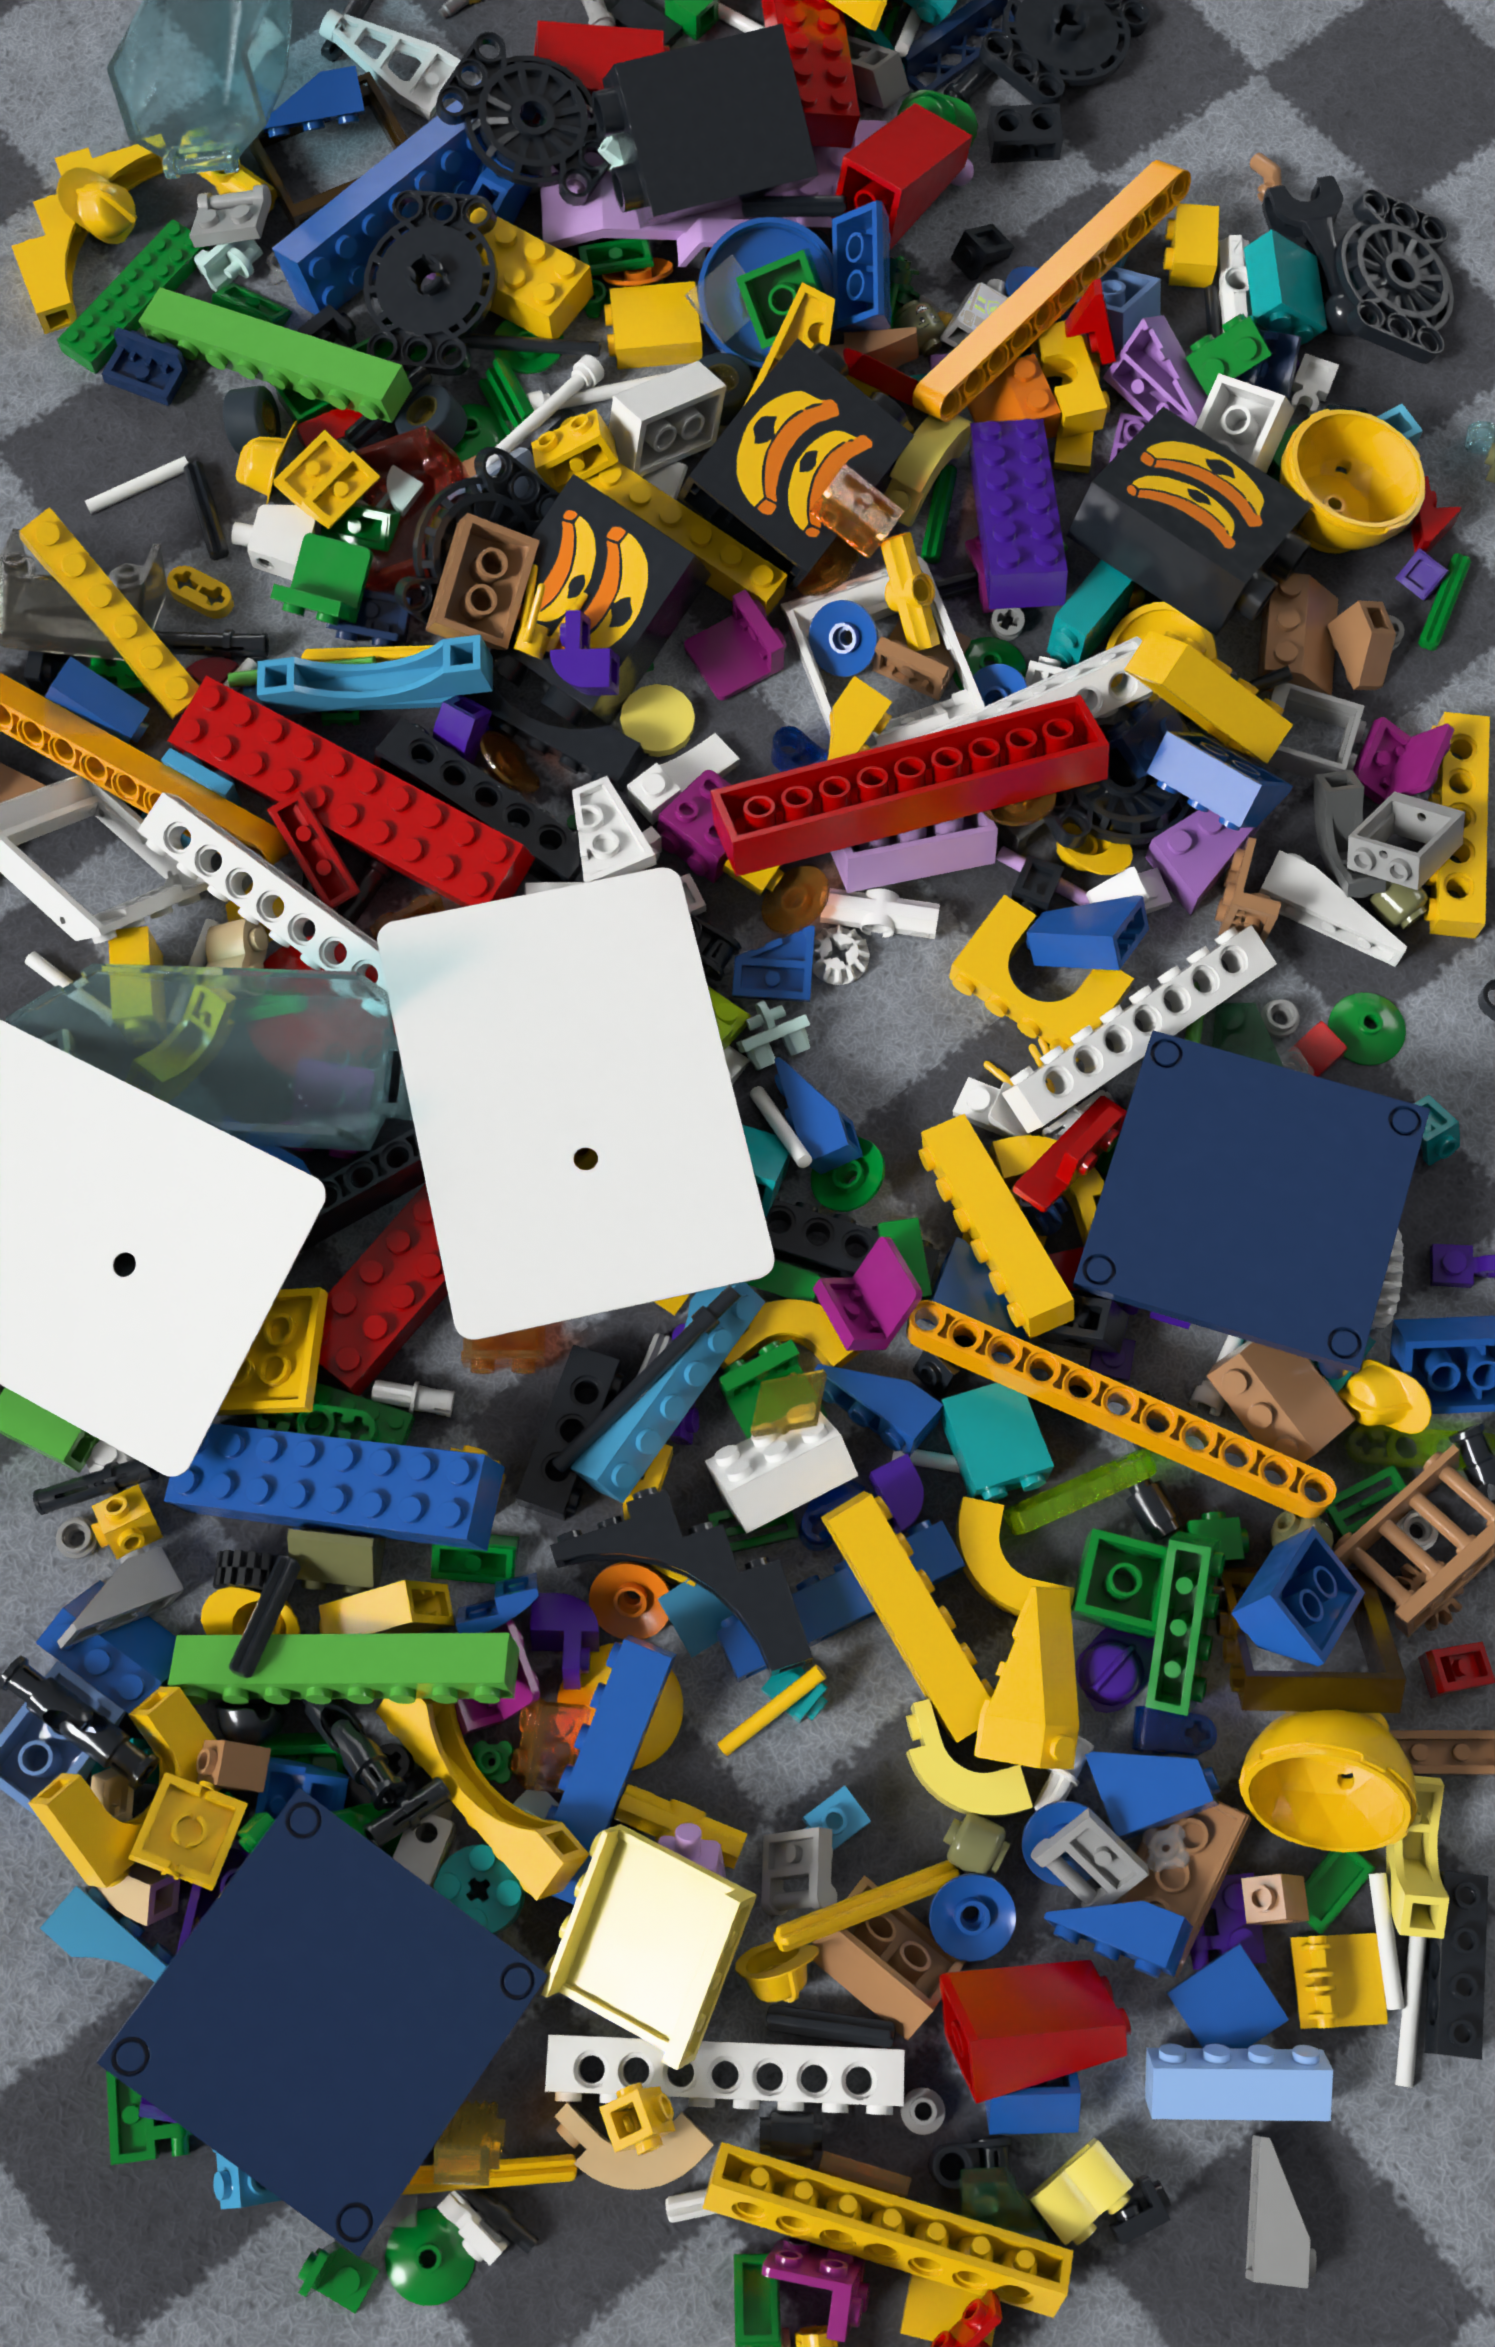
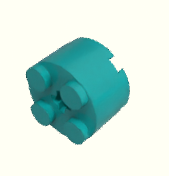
[434,1844,526,1935]

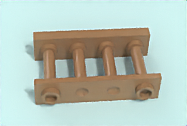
[1333,1444,1495,1637]

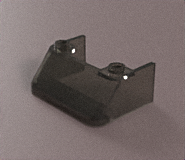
[0,528,168,661]

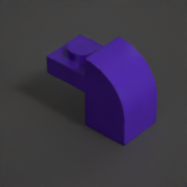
[550,610,620,696]
[432,695,499,765]
[869,1454,924,1535]
[530,1593,599,1690]

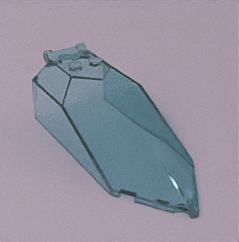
[107,0,293,180]
[5,963,413,1151]

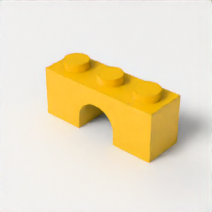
[1030,320,1110,438]

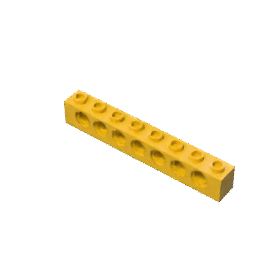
[702,2142,1074,2318]

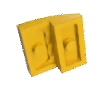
[273,430,380,529]

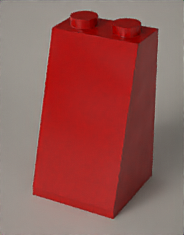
[533,20,670,124]
[831,103,973,250]
[939,1960,1131,2104]

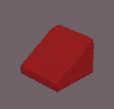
[1287,1021,1347,1077]

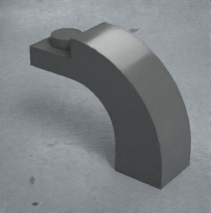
[1314,769,1386,898]

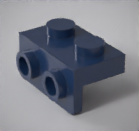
[102,328,188,406]
[1238,330,1301,400]
[326,589,413,647]
[1107,698,1190,778]

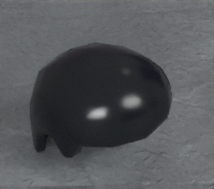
[215,1700,286,1746]

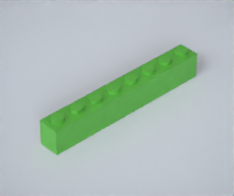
[139,287,412,423]
[168,1633,520,1705]

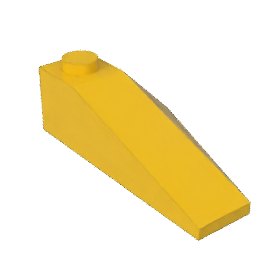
[744,282,835,405]
[974,1586,1079,1769]

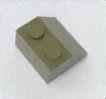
[287,1527,386,1594]

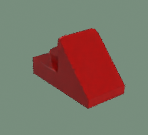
[1065,278,1116,365]
[1410,476,1462,554]
[1418,1641,1495,1699]

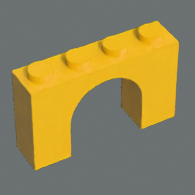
[949,895,1134,1063]
[28,1687,222,1888]

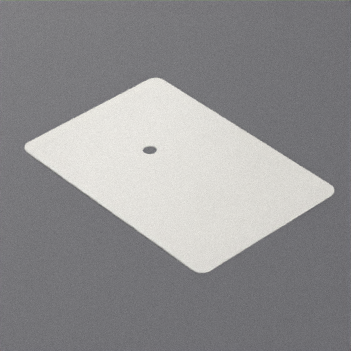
[377,867,775,1340]
[0,1020,326,1477]

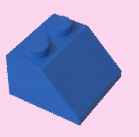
[985,2072,1081,2135]

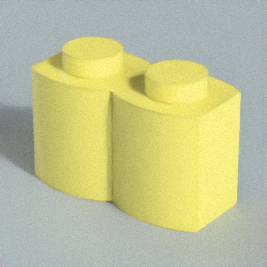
[1027,2138,1134,2245]

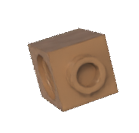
[196,1740,271,1793]
[1241,1874,1309,1925]

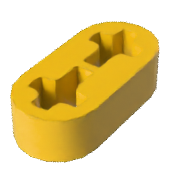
[167,565,234,619]

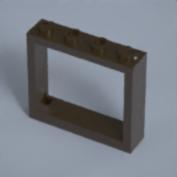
[242,71,408,230]
[1213,1567,1406,1713]

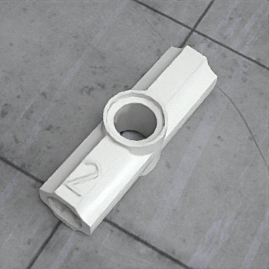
[1217,235,1253,333]
[820,887,940,939]

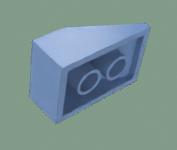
[1060,266,1161,351]
[0,1661,126,1818]

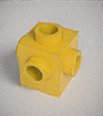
[91,1484,163,1559]
[599,2082,676,2156]

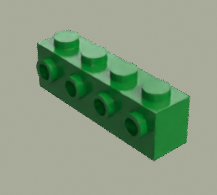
[1145,1531,1225,1716]

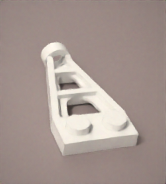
[319,9,461,121]

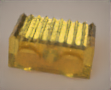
[434,2100,506,2186]

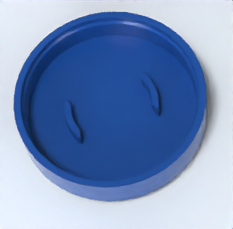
[697,217,834,371]

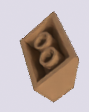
[425,513,540,650]
[1257,572,1338,696]
[1207,1341,1356,1463]
[811,1875,966,2041]

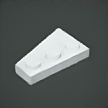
[572,776,657,883]

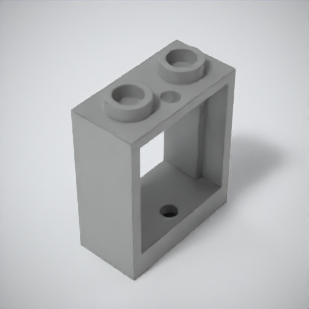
[1250,682,1367,780]
[1347,791,1465,890]

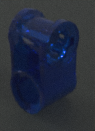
[771,726,829,772]
[799,1479,865,1551]
[1132,1706,1217,1756]

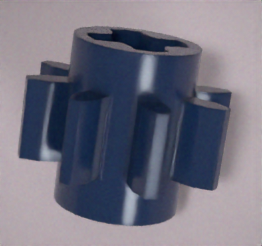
[1019,1196,1068,1236]

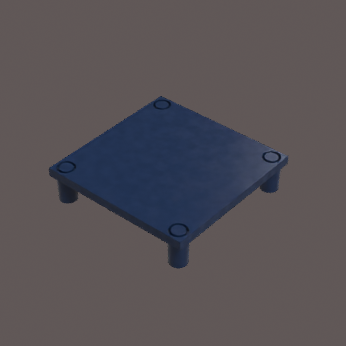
[1072,1030,1430,1380]
[96,1788,548,2257]

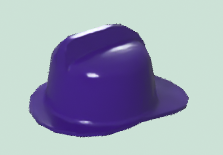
[1075,1627,1155,1713]

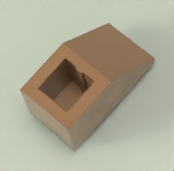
[1327,600,1396,690]

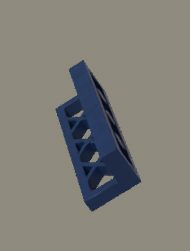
[901,0,1014,92]

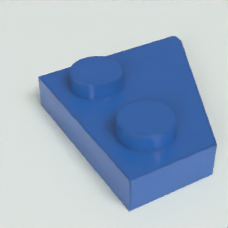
[732,925,815,1002]

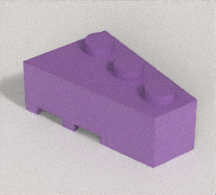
[1103,315,1208,427]
[1145,810,1262,916]

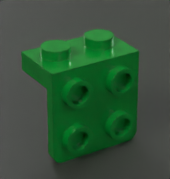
[1185,314,1273,396]
[270,533,373,626]
[719,1339,827,1439]

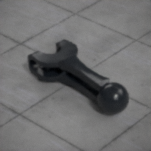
[1262,175,1368,337]

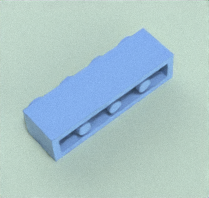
[1145,2043,1333,2121]

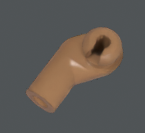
[1250,153,1282,202]

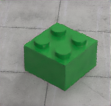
[736,248,834,349]
[1071,1528,1168,1639]

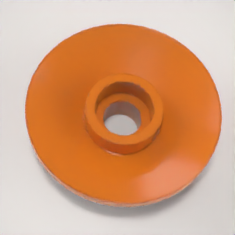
[602,258,673,287]
[589,1562,670,1640]

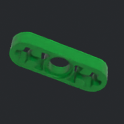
[256,1403,378,1442]

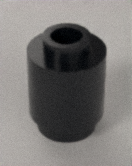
[1126,1477,1184,1542]
[760,2112,823,2160]

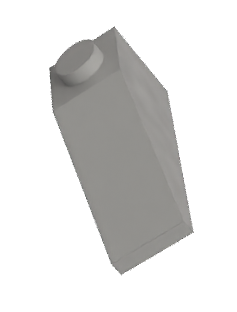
[847,35,910,109]
[57,1547,185,1649]
[1245,2135,1317,2289]

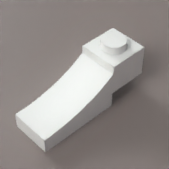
[627,733,740,825]

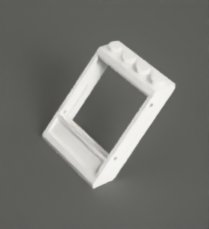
[780,556,985,749]
[0,775,209,944]

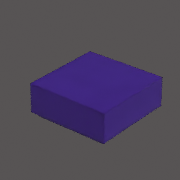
[1395,548,1450,601]

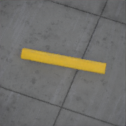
[717,1664,827,1756]

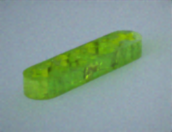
[1345,1425,1495,1471]
[1003,1449,1158,1535]

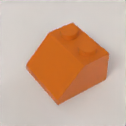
[967,353,1061,439]

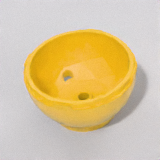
[1279,409,1425,554]
[1239,1710,1417,1853]

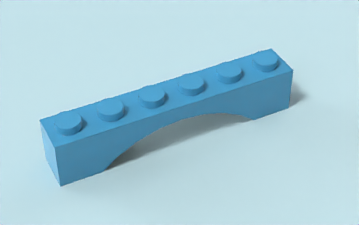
[257,634,493,716]
[570,1282,765,1503]
[40,1886,174,1982]

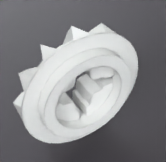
[812,924,870,985]

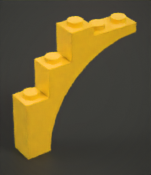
[11,137,171,334]

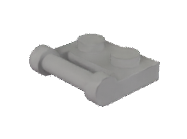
[189,184,272,248]
[1031,1808,1149,1908]
[761,1827,837,1916]

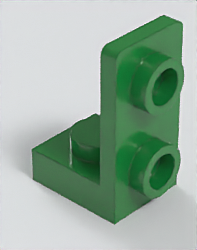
[298,2242,381,2314]

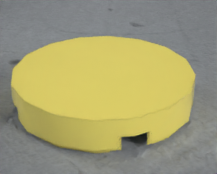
[620,684,695,757]

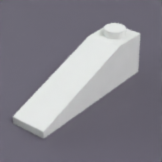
[1259,850,1407,967]

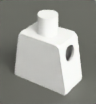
[231,505,322,580]

